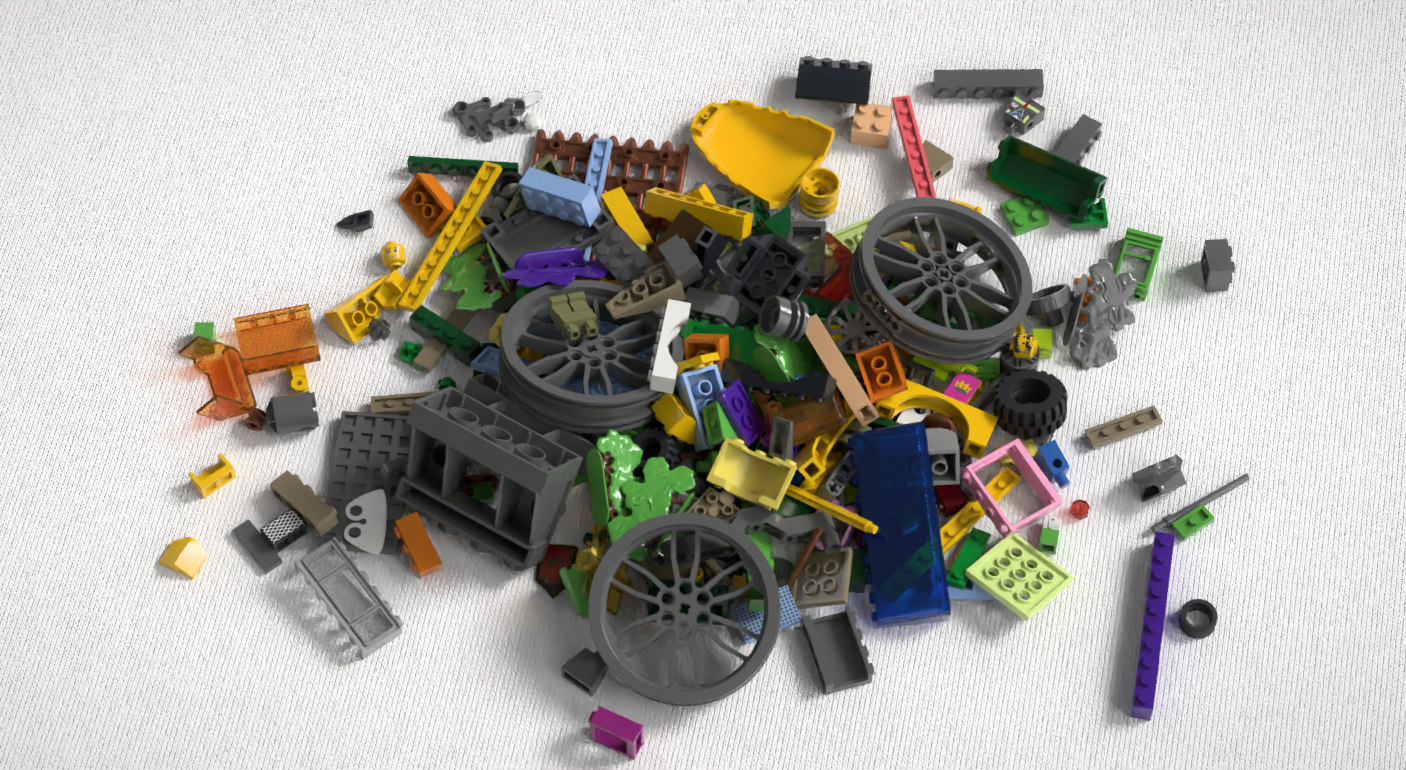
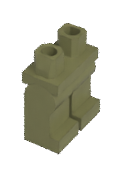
[547,291,597,340]

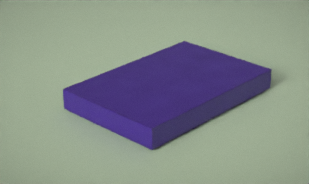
[716,379,766,447]

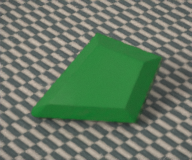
[399,341,424,371]

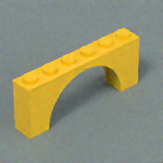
[875,379,999,460]

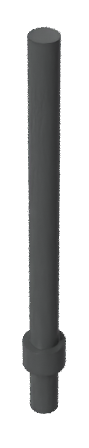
[1151,473,1250,533]

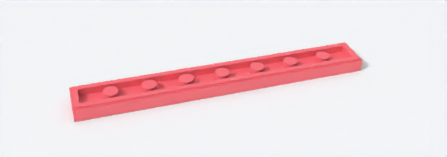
[891,95,937,198]

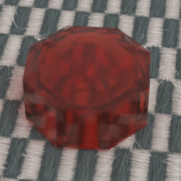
[1070,499,1090,520]

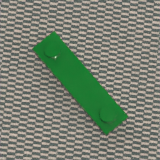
[945,527,991,590]

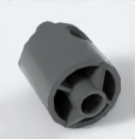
[266,391,319,435]

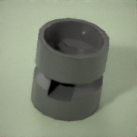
[480,197,510,226]

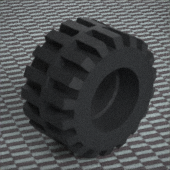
[632,427,680,478]

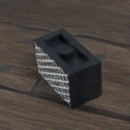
[260,508,308,553]

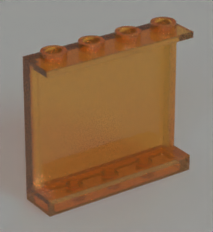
[234,303,321,376]

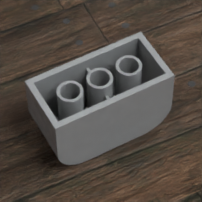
[878,428,960,488]

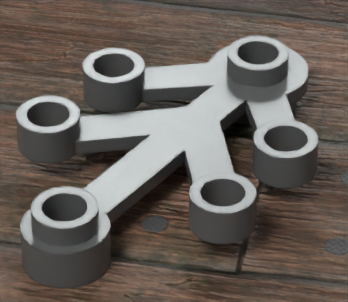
[452,97,519,142]

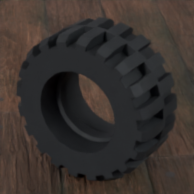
[993,369,1067,439]

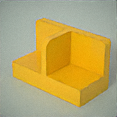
[373,270,413,312]

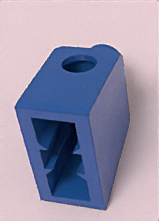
[1033,440,1070,489]

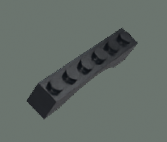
[681,225,729,302]
[721,358,837,404]

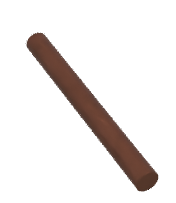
[784,526,823,591]

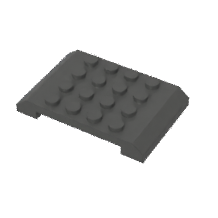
[480,174,615,281]

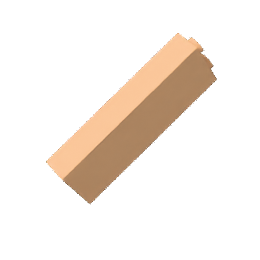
[805,314,880,427]

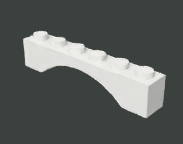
[647,299,691,394]

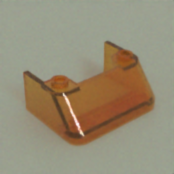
[178,335,257,421]
[753,365,848,447]

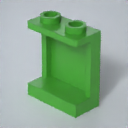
[702,402,753,445]

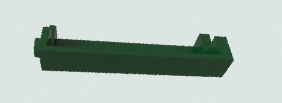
[986,135,1107,222]

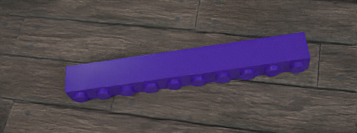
[1130,531,1175,721]

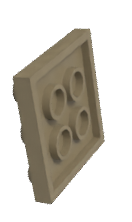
[791,547,853,609]

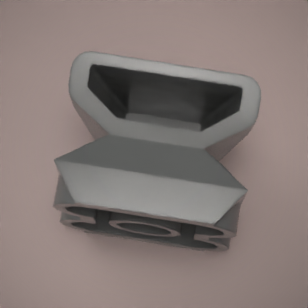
[1132,454,1186,502]

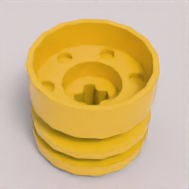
[799,167,840,218]

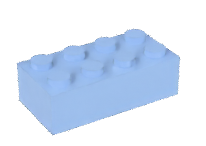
[518,167,601,227]
[675,364,724,452]

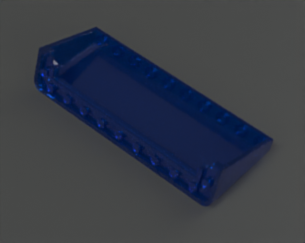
[848,421,951,629]

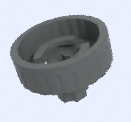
[1026,283,1074,327]

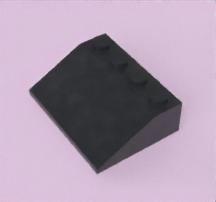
[795,56,872,105]

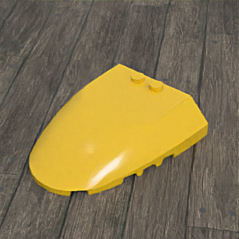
[691,99,835,209]

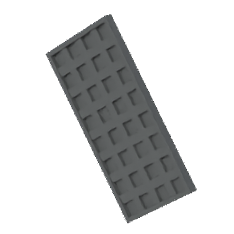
[318,411,412,555]

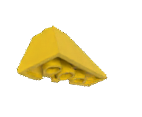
[324,274,389,344]

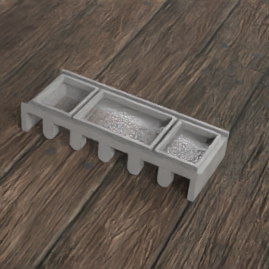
[294,537,403,659]

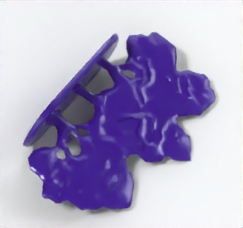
[501,247,609,287]

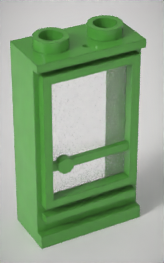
[1114,227,1164,301]

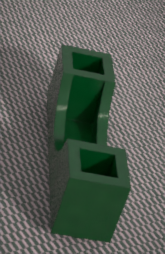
[409,305,481,368]

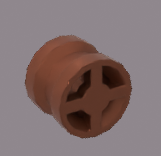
[244,408,267,431]

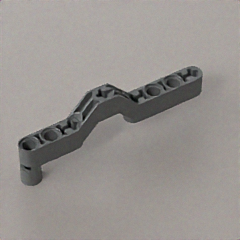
[661,506,842,566]

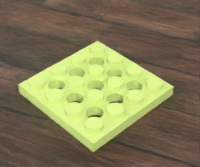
[965,533,1074,622]

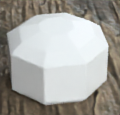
[523,113,542,132]

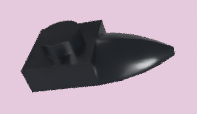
[336,210,374,232]

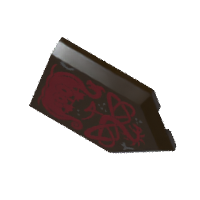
[535,544,579,599]

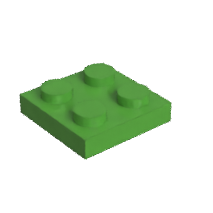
[1000,196,1050,236]

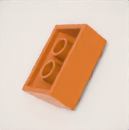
[398,173,457,238]

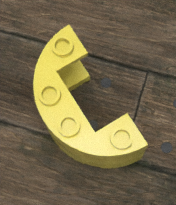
[707,437,797,512]

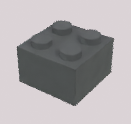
[658,234,704,288]
[1200,239,1235,292]

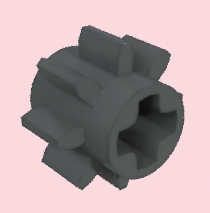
[368,318,391,341]

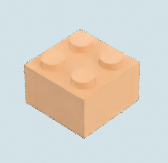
[851,103,893,149]

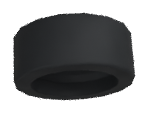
[491,171,522,203]
[1178,599,1218,639]

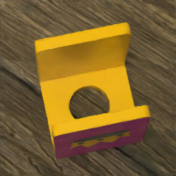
[944,372,982,405]

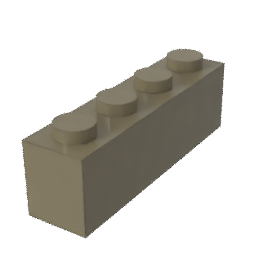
[269,470,339,537]

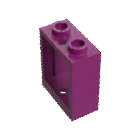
[588,706,644,760]

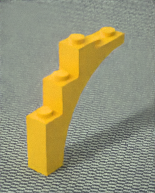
[793,394,871,483]

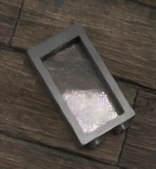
[787,221,827,288]

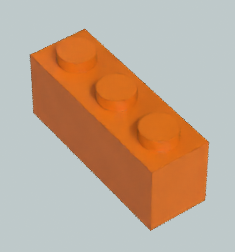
[393,512,442,578]

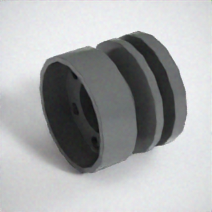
[759,295,809,341]
[1000,335,1040,376]

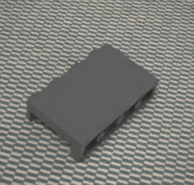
[802,605,875,695]

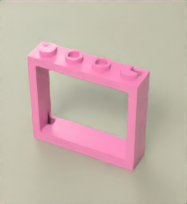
[960,438,1063,539]

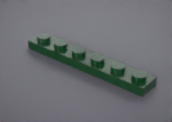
[407,156,519,177]

